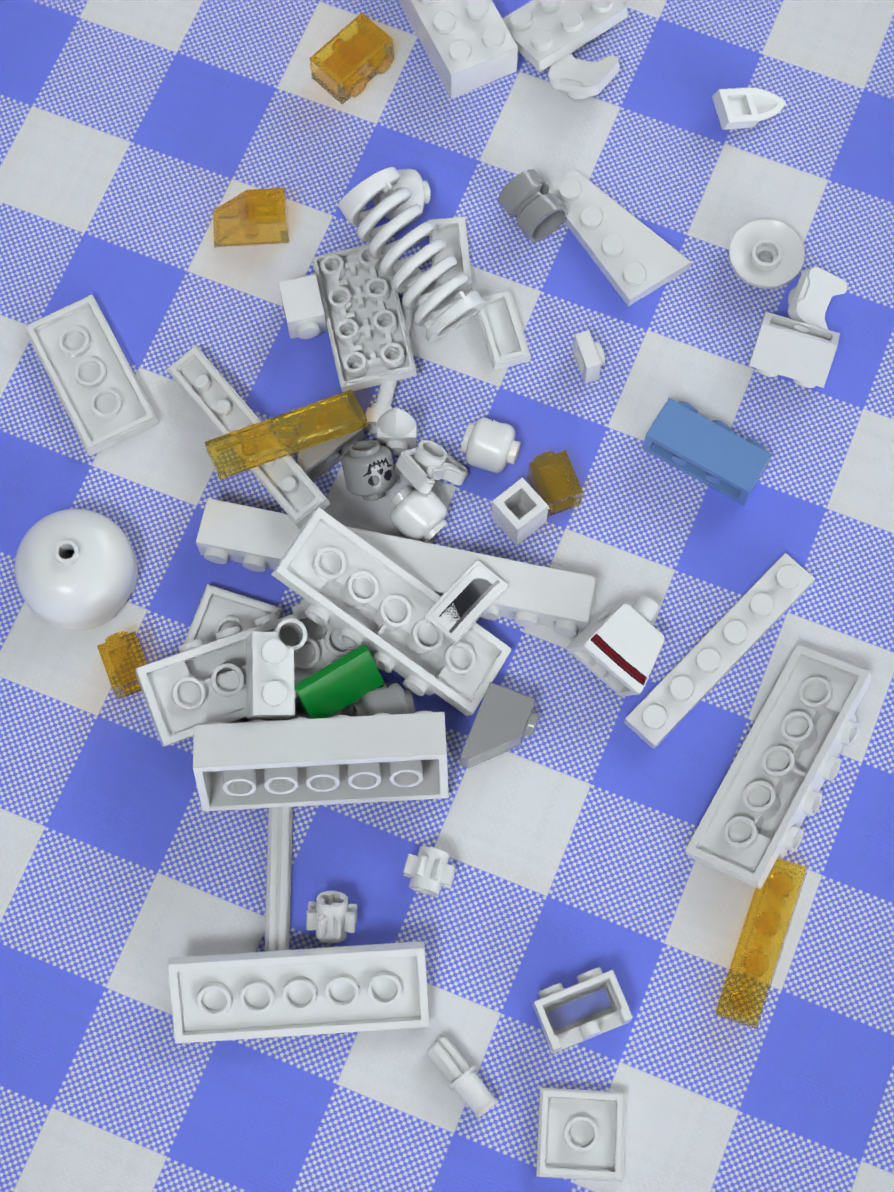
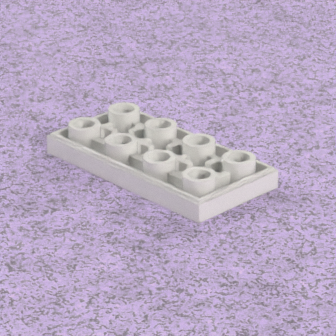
[312,244,417,394]

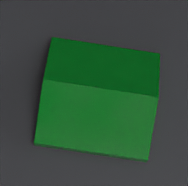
[294,644,385,719]

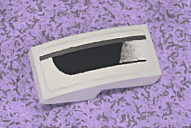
[424,560,509,645]

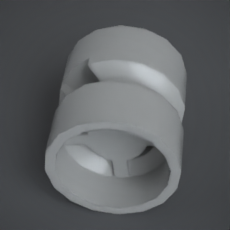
[498,169,568,242]

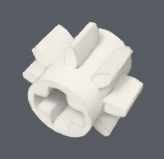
[403,846,455,896]
[306,891,357,943]

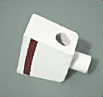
[566,595,665,697]

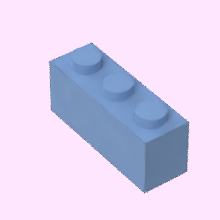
[643,398,772,506]

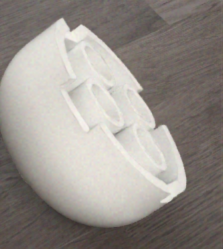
[14,509,138,631]

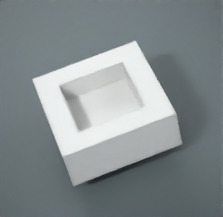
[573,330,605,384]

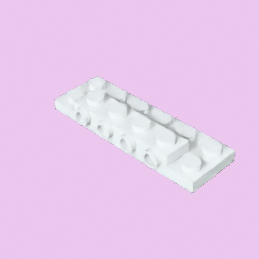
[271,507,512,716]
[135,603,380,748]
[685,644,873,889]

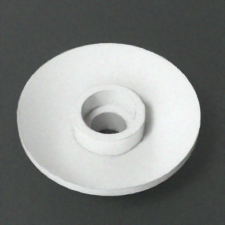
[729,219,805,289]

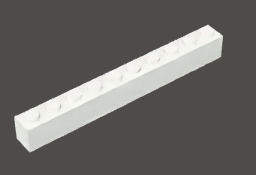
[196,498,597,636]

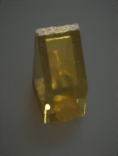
[213,188,289,247]

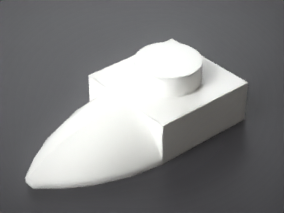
[712,88,786,130]
[377,408,417,456]

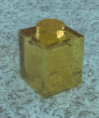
[528,450,583,517]
[97,631,149,699]

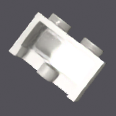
[533,967,633,1054]

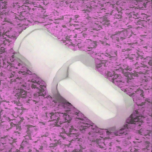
[428,1037,499,1119]

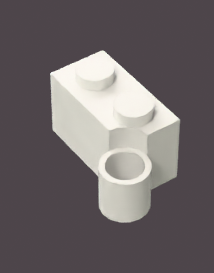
[246,618,308,720]

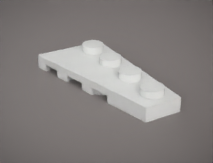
[548,169,691,307]

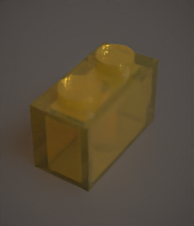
[310,13,394,105]

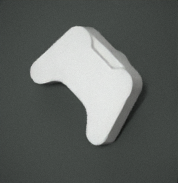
[548,53,620,100]
[788,267,848,330]
[396,440,468,494]

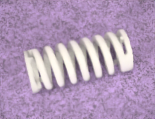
[338,167,486,342]

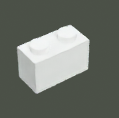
[749,312,840,388]

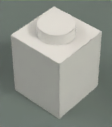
[278,274,327,339]
[491,477,548,546]

